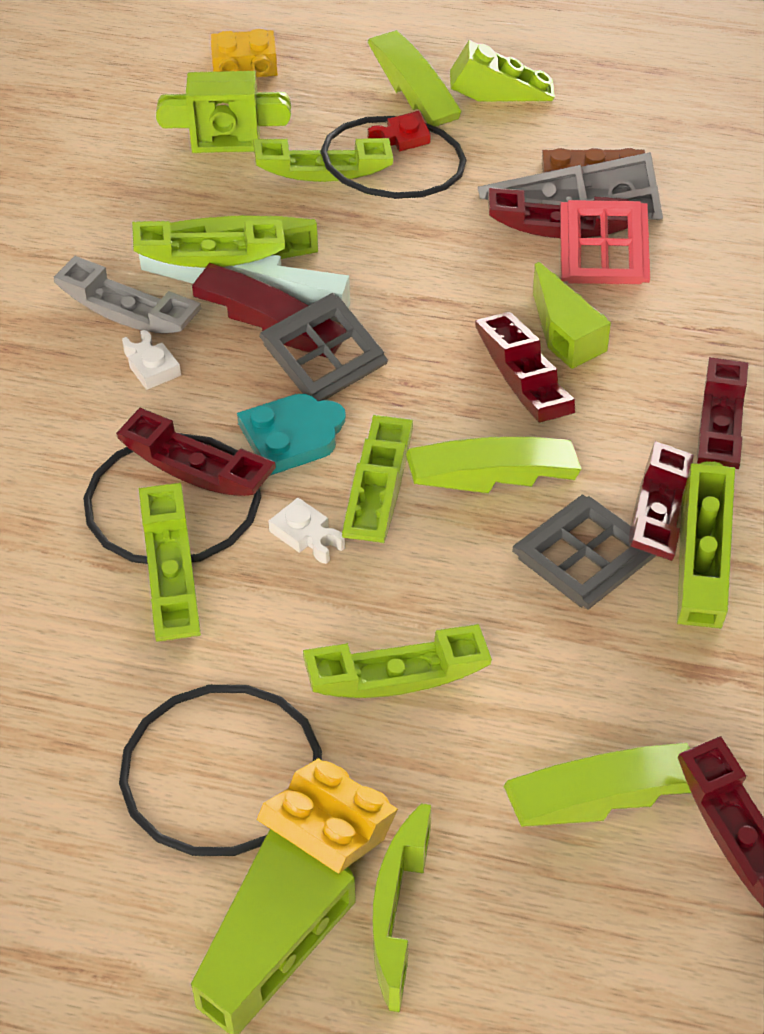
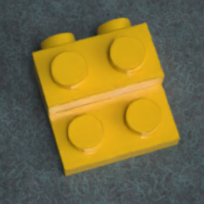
[211,29,278,77]
[256,758,398,874]

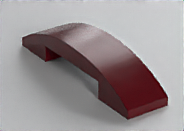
[488,188,630,238]
[697,357,749,469]
[116,407,276,496]
[629,441,694,561]
[678,736,764,908]

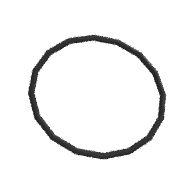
[320,116,467,199]
[83,433,261,564]
[119,685,322,856]

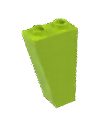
[677,462,735,629]
[191,829,356,1034]

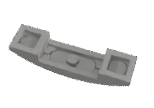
[54,256,201,333]

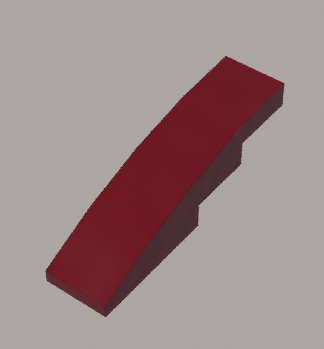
[192,263,346,358]
[475,311,576,423]

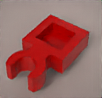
[367,111,431,152]

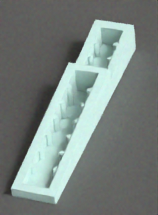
[139,254,350,322]

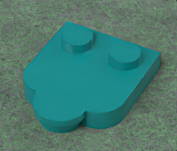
[237,394,346,476]

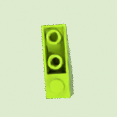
[450,40,555,102]
[533,262,611,369]

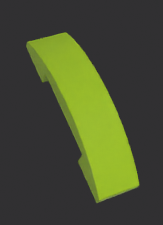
[253,138,393,182]
[132,220,285,268]
[139,483,201,642]
[303,624,492,698]
[372,803,431,1012]

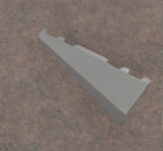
[478,152,663,220]

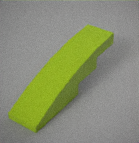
[368,30,461,127]
[170,215,318,259]
[342,415,413,543]
[406,437,582,493]
[504,743,691,827]

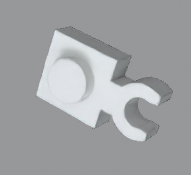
[122,330,181,390]
[268,498,345,564]

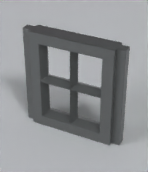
[259,293,388,401]
[512,494,656,610]

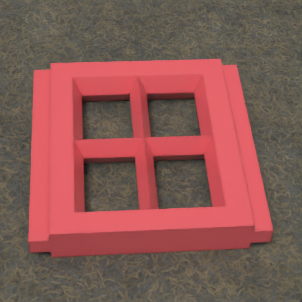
[560,200,650,284]

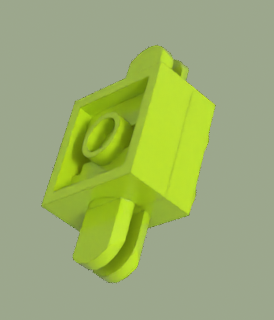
[156,71,291,153]

